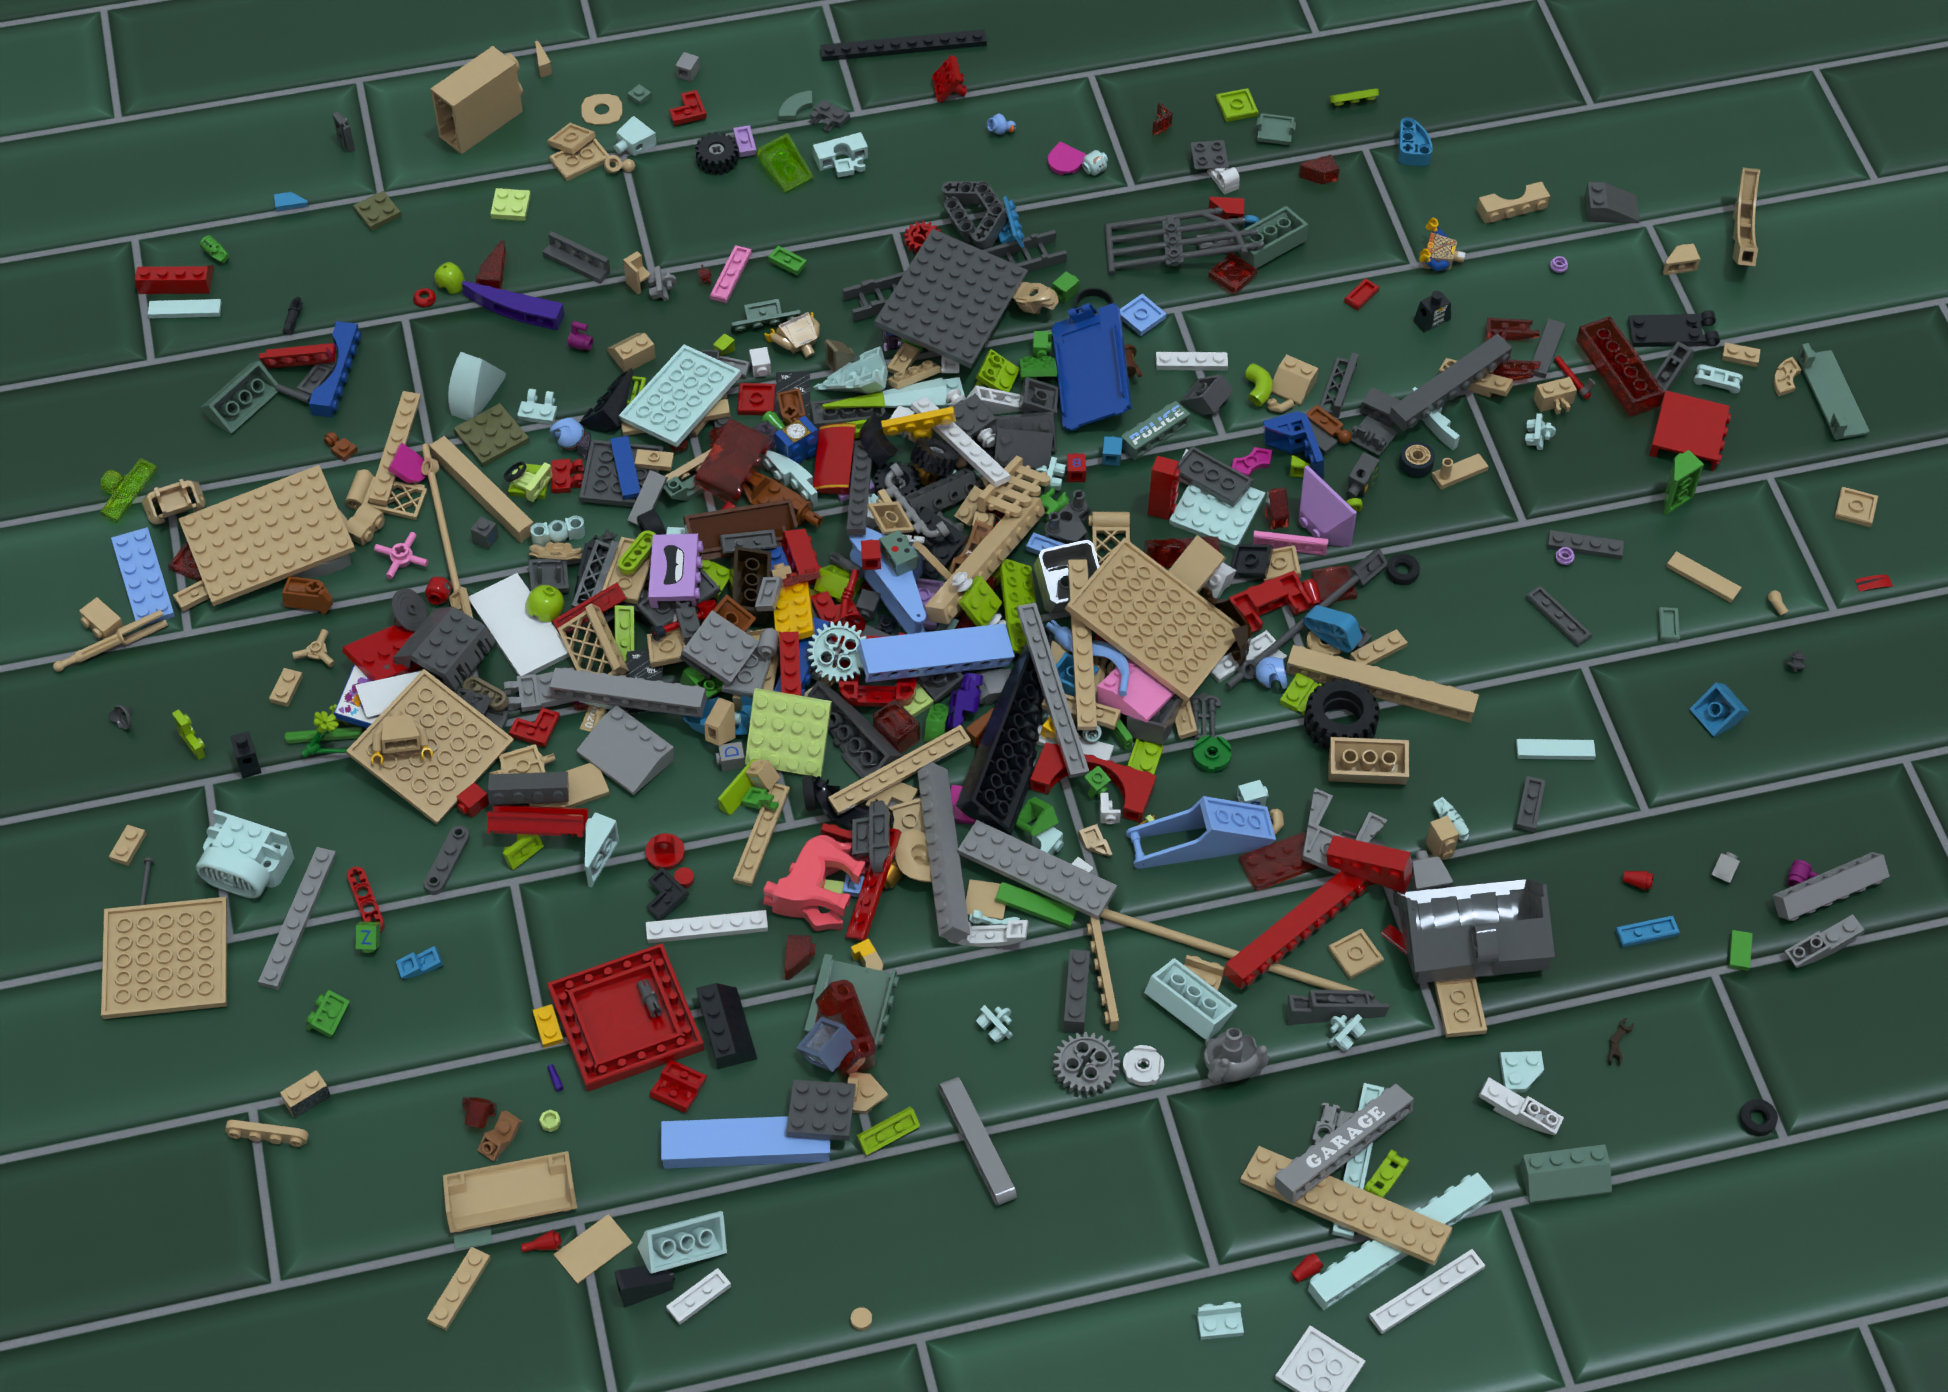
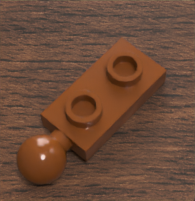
[1306,405,1352,444]

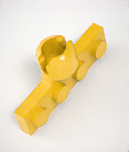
[881,407,956,441]

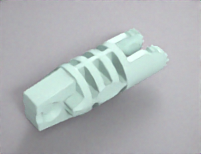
[1433,797,1469,842]

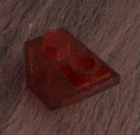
[1299,154,1340,185]
[1264,487,1290,530]

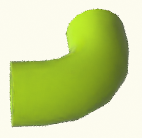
[1245,363,1273,407]

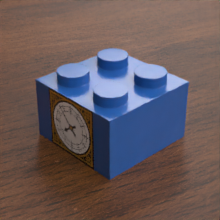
[775,416,818,464]

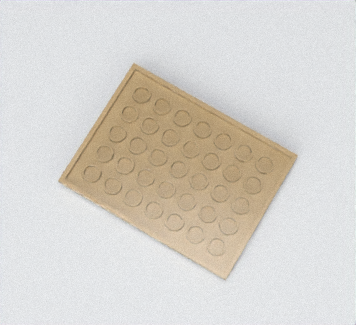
[178,465,356,606]
[1065,538,1241,702]

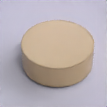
[851,1307,872,1331]

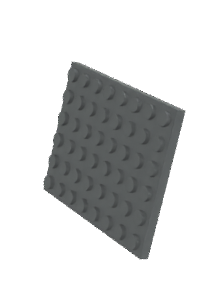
[874,229,1028,368]

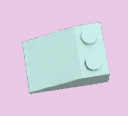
[585,812,619,888]

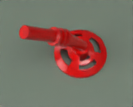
[830,569,866,643]

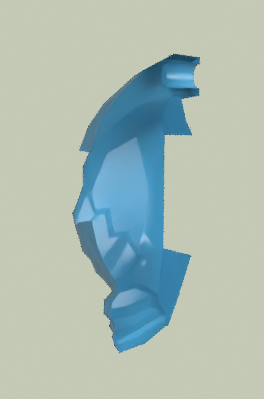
[681,695,753,736]

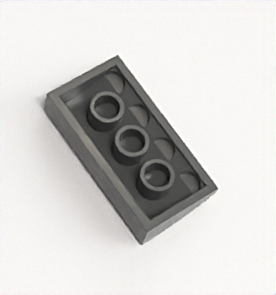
[811,398,885,435]

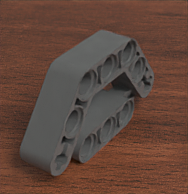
[942,181,1008,250]

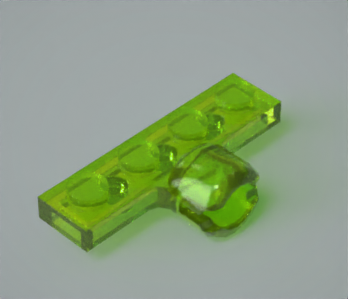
[100,458,157,523]

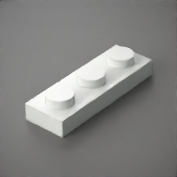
[666,1268,731,1325]

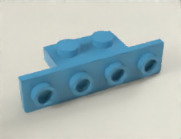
[999,196,1025,248]

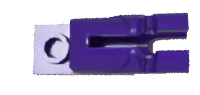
[946,673,983,730]

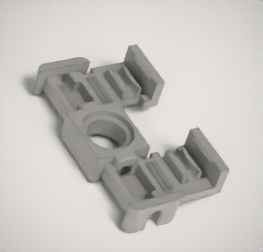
[1312,1103,1354,1169]

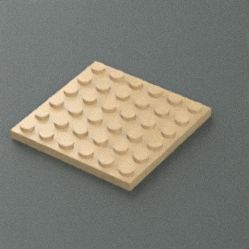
[346,669,514,825]
[101,897,227,1019]

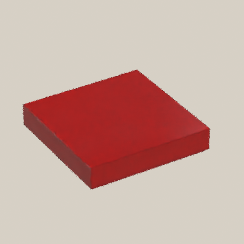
[737,383,776,416]

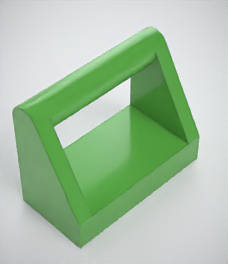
[1015,797,1059,836]

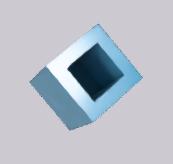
[1102,436,1123,466]

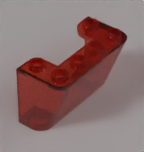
[693,419,771,502]
[815,980,877,1076]

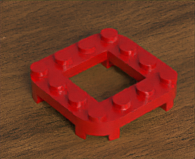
[839,633,917,707]

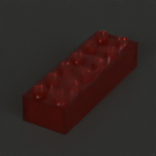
[1576,316,1665,417]

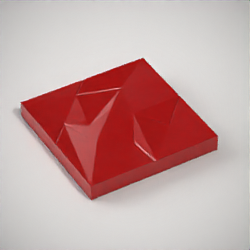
[547,943,704,1092]

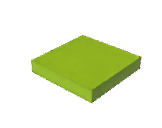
[1216,88,1258,122]

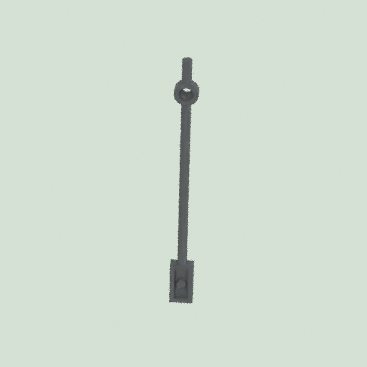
[1225,549,1388,689]

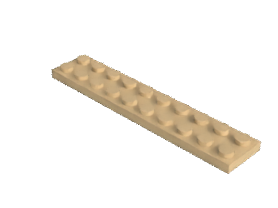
[1240,1146,1452,1266]

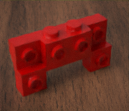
[1228,570,1312,633]

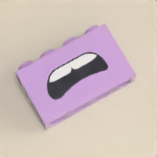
[648,534,703,608]

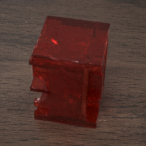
[873,699,920,753]

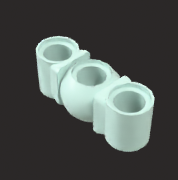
[530,516,585,547]

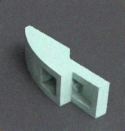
[763,450,818,505]

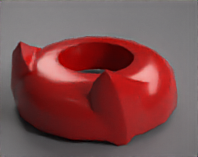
[413,288,436,307]

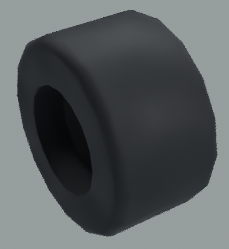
[637,509,666,535]

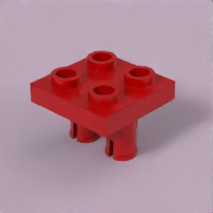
[932,55,967,103]

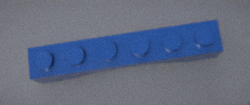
[309,321,362,418]

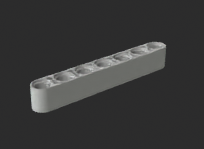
[938,1076,1017,1206]

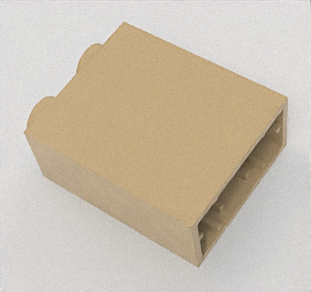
[431,46,524,154]

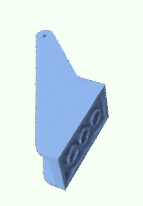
[849,527,926,634]
[1126,796,1276,869]

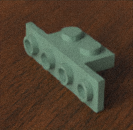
[730,299,801,332]

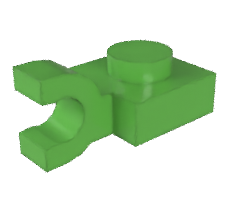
[742,786,779,811]

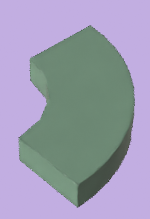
[779,91,812,120]

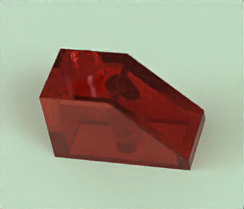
[785,935,816,980]

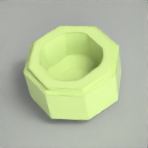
[539,1110,561,1132]

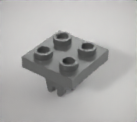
[528,559,569,593]

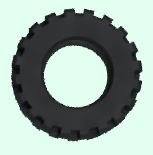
[1304,679,1380,752]

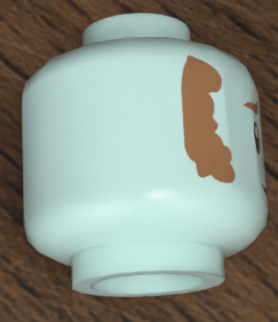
[1082,150,1108,176]

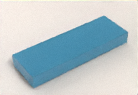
[1615,916,1680,948]

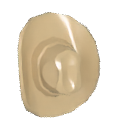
[895,829,932,882]

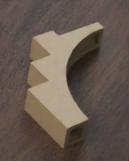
[1732,167,1760,266]

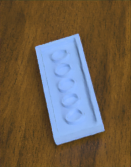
[111,527,175,627]

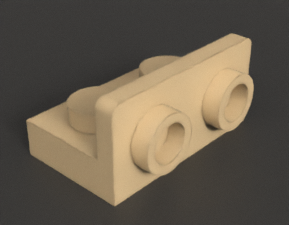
[1184,955,1225,991]

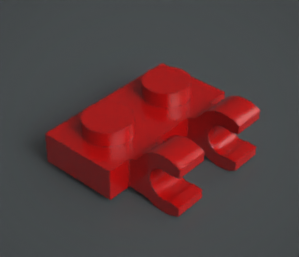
[552,459,584,494]

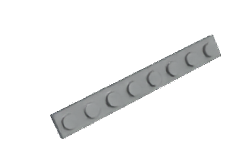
[258,847,337,990]

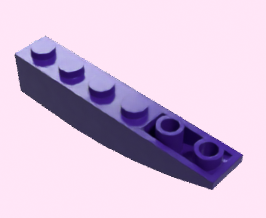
[462,281,565,331]

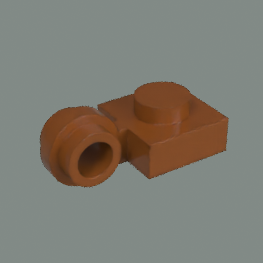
[323,432,358,462]

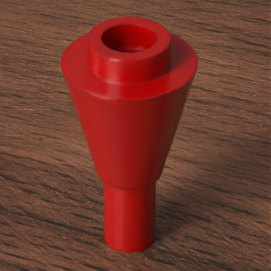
[521,1229,562,1253]

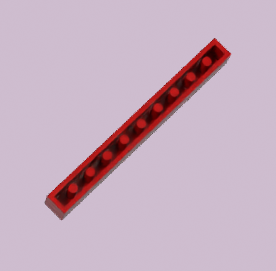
[1223,871,1376,990]

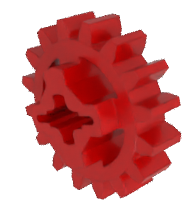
[904,221,941,254]

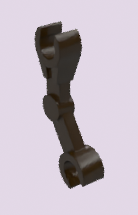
[1608,1018,1634,1066]

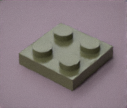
[353,191,401,231]

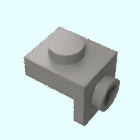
[1711,852,1740,883]

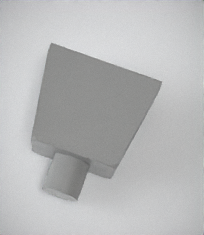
[1411,850,1453,891]

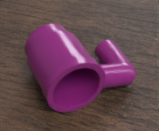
[568,321,594,351]
[1787,860,1819,887]

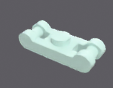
[1694,364,1743,394]

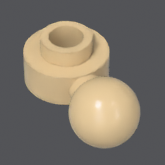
[604,155,635,174]

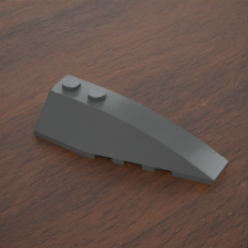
[808,680,902,778]

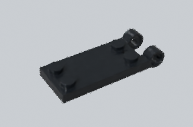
[1628,310,1720,347]

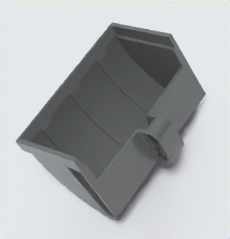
[1393,879,1555,984]

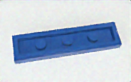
[610,436,641,500]

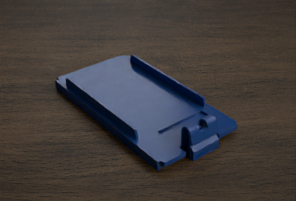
[1052,303,1132,431]

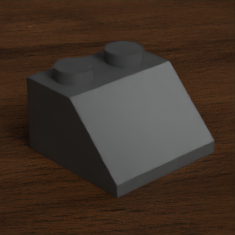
[1179,374,1234,416]

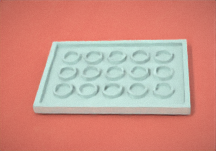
[619,345,742,447]

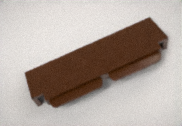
[683,499,798,560]

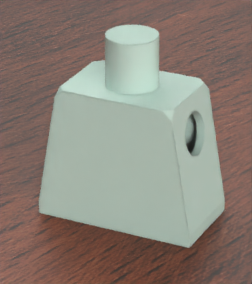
[614,116,657,156]

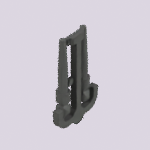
[1189,693,1221,739]

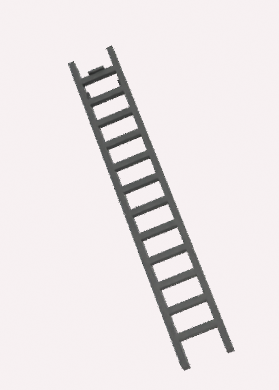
[842,230,1067,321]

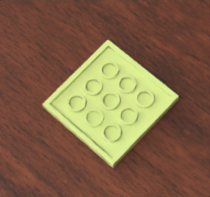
[745,688,832,778]

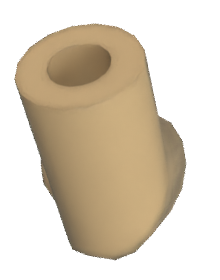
[1267,398,1295,413]
[1269,809,1284,835]

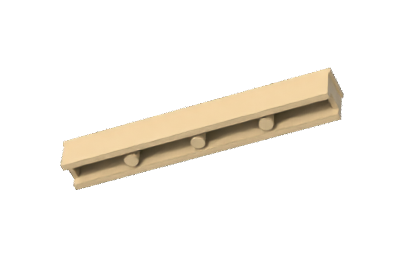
[429,436,534,543]

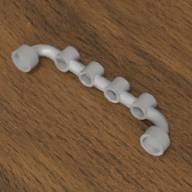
[884,463,950,538]

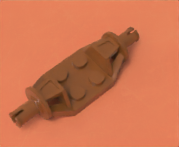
[729,465,824,528]

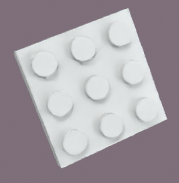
[1275,1325,1365,1392]

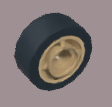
[1399,441,1435,477]

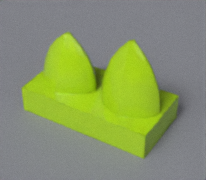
[502,834,544,870]

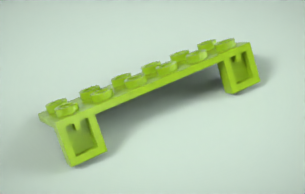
[989,559,1036,662]

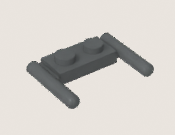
[275,363,336,403]

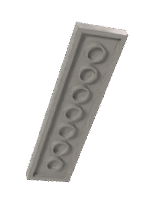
[957,820,1117,920]

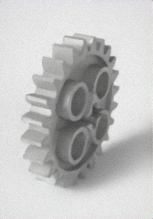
[1053,1032,1120,1096]

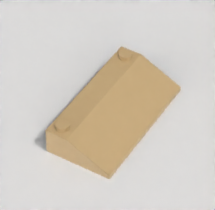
[443,1151,577,1233]

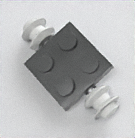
[946,389,997,448]

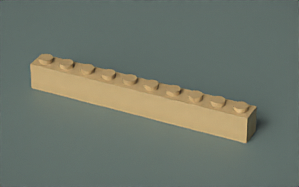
[925,496,1045,624]
[1286,645,1479,723]

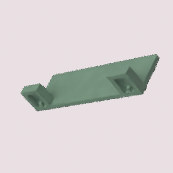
[1797,343,1869,440]

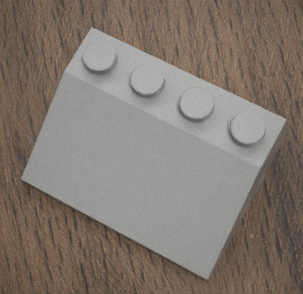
[576,705,674,795]

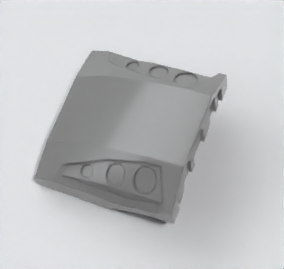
[975,668,1011,705]

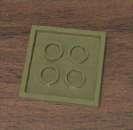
[454,403,529,467]

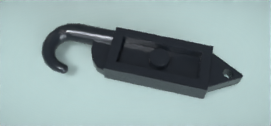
[574,535,603,603]

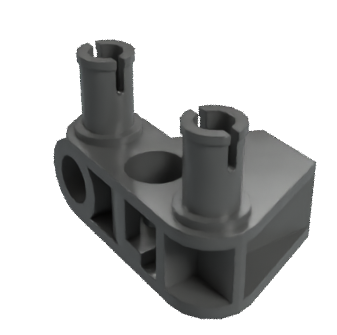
[1044,490,1091,544]

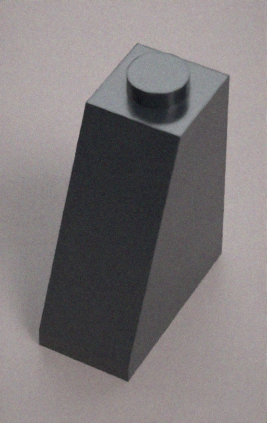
[614,1266,675,1308]

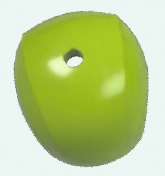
[434,262,465,294]

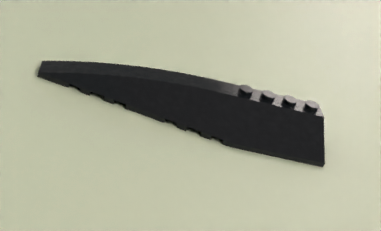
[956,625,1053,835]

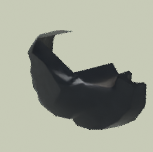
[814,776,894,830]

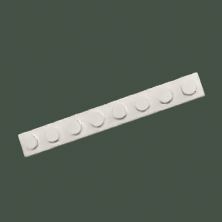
[911,397,1010,487]

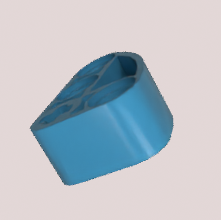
[1398,117,1433,166]
[1303,605,1363,653]

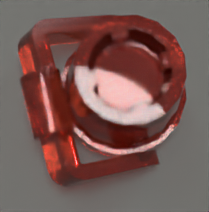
[462,1097,497,1128]

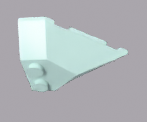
[813,346,888,394]

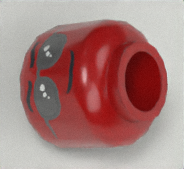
[425,577,452,605]

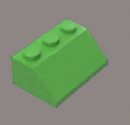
[1664,450,1704,515]

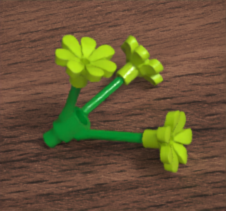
[301,704,349,758]

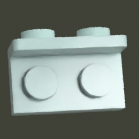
[1197,1302,1244,1340]

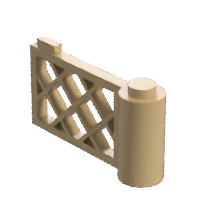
[345,469,427,521]
[1088,512,1130,566]

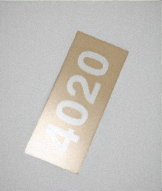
[580,705,597,732]

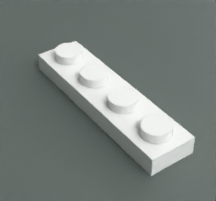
[1156,352,1228,371]

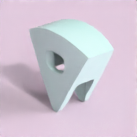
[448,352,506,420]

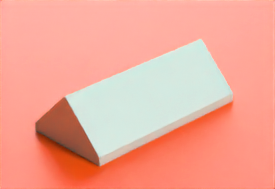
[637,1211,727,1273]

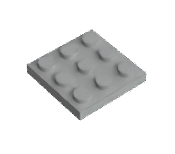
[681,610,759,685]

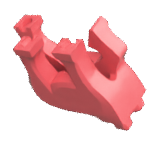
[763,835,870,931]

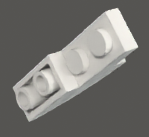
[1478,1077,1564,1135]

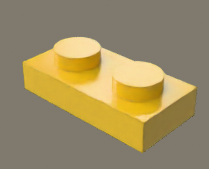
[533,1004,564,1048]

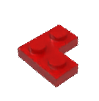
[669,90,707,126]
[811,591,860,627]
[509,708,560,747]

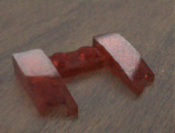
[1485,318,1541,381]

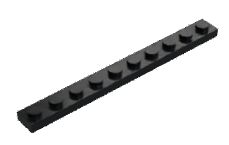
[820,29,987,62]

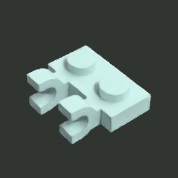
[517,389,557,425]

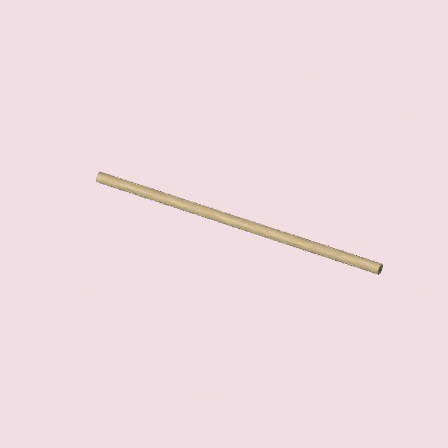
[1100,908,1359,990]

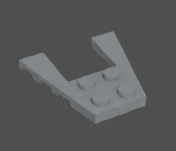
[1302,788,1387,875]

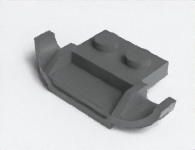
[852,800,891,873]

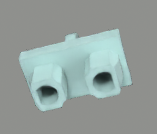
[1525,413,1556,450]
[1035,457,1066,493]
[976,1005,1013,1043]
[1328,1014,1366,1052]

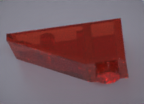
[476,240,506,289]

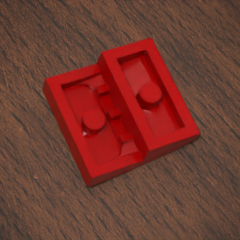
[650,1060,707,1113]

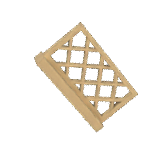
[558,603,629,676]

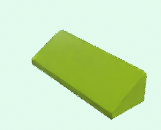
[718,758,756,816]

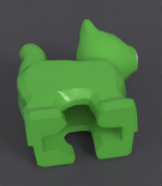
[1039,487,1070,522]

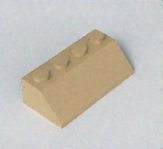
[1328,737,1409,785]

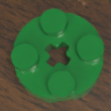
[1192,735,1232,774]

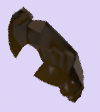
[1201,586,1252,666]

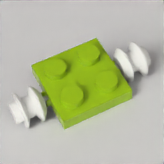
[952,572,1006,627]

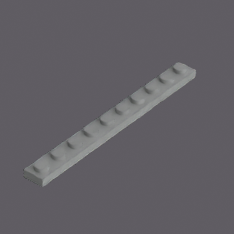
[1017,603,1089,778]

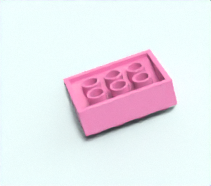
[1097,657,1175,722]

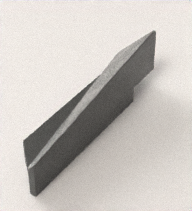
[1287,990,1389,1025]

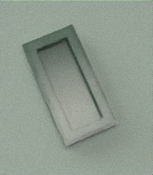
[1658,607,1680,643]

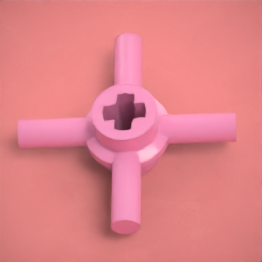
[374,532,428,579]

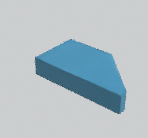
[274,192,308,211]

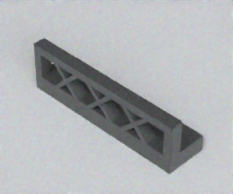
[542,231,611,284]
[1320,352,1359,418]
[571,539,619,608]

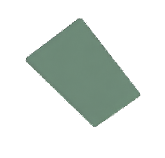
[453,1226,492,1249]

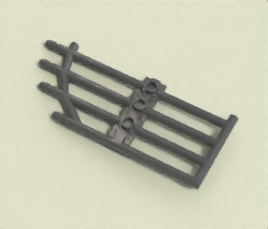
[1105,207,1264,275]

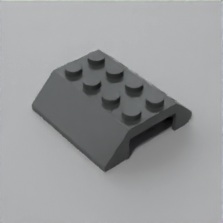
[393,607,496,693]

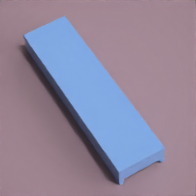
[857,624,1015,682]
[661,1116,830,1169]

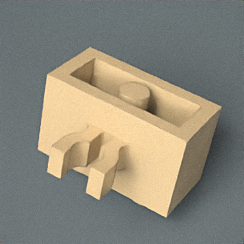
[1533,377,1577,414]

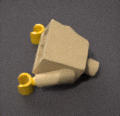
[371,710,433,766]

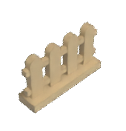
[978,456,1050,517]

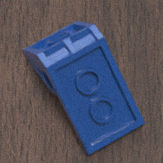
[1263,411,1324,479]

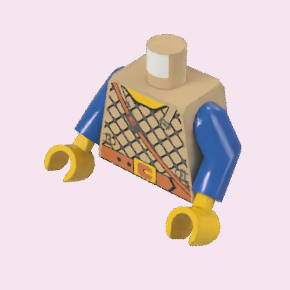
[1419,218,1465,272]

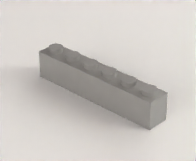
[1772,852,1890,921]

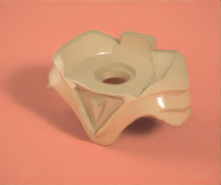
[1013,282,1059,314]

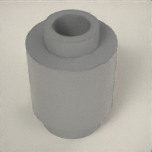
[757,628,779,658]

